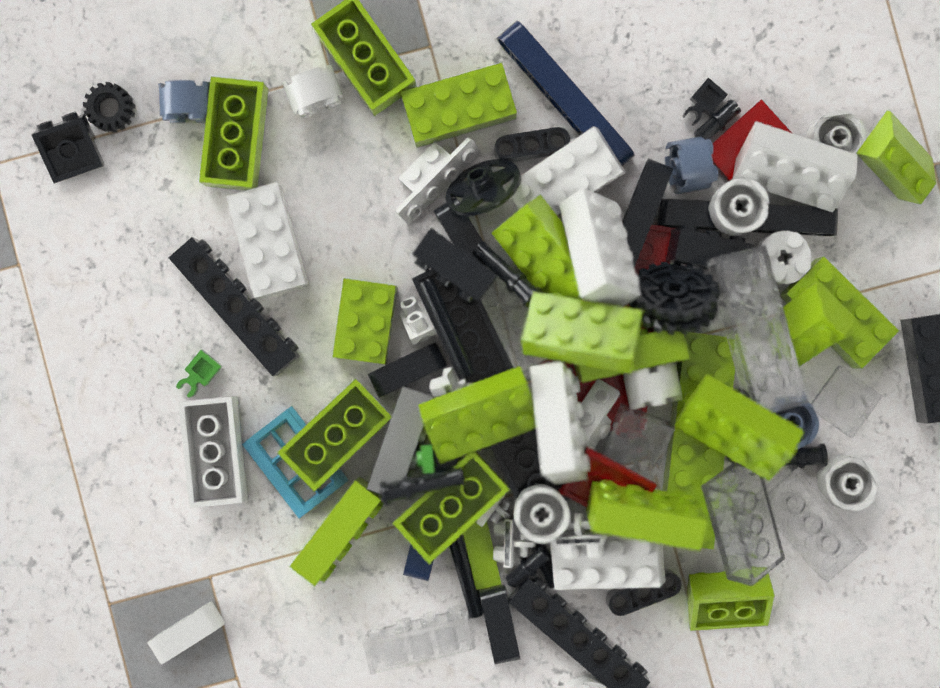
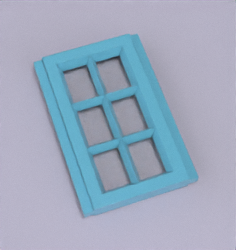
[242,406,349,519]

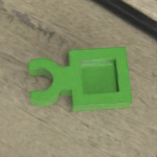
[176,350,223,398]
[417,444,437,474]

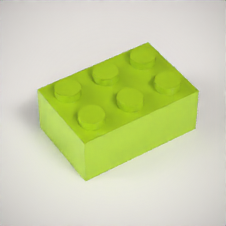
[332,278,398,364]

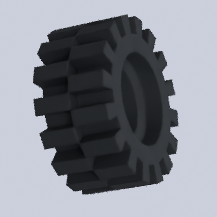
[83,82,136,133]

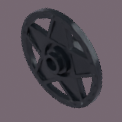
[445,159,521,216]

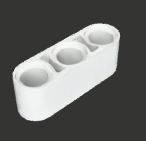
[147,601,226,665]

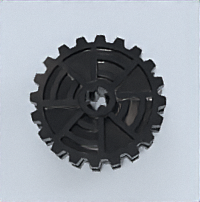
[629,261,720,335]

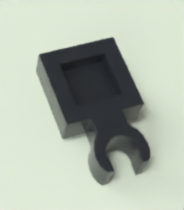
[683,77,728,126]

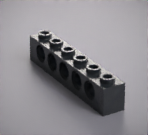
[168,237,300,377]
[508,576,651,688]

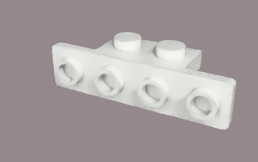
[396,137,481,225]
[540,379,620,468]

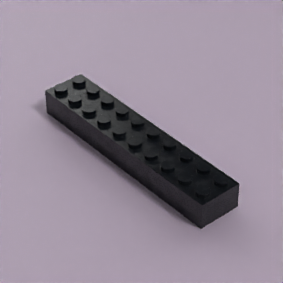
[412,270,569,514]

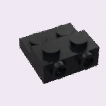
[31,111,105,183]

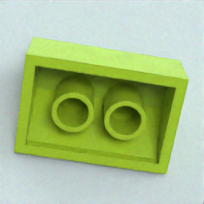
[856,110,936,205]
[766,281,856,372]
[687,569,775,631]

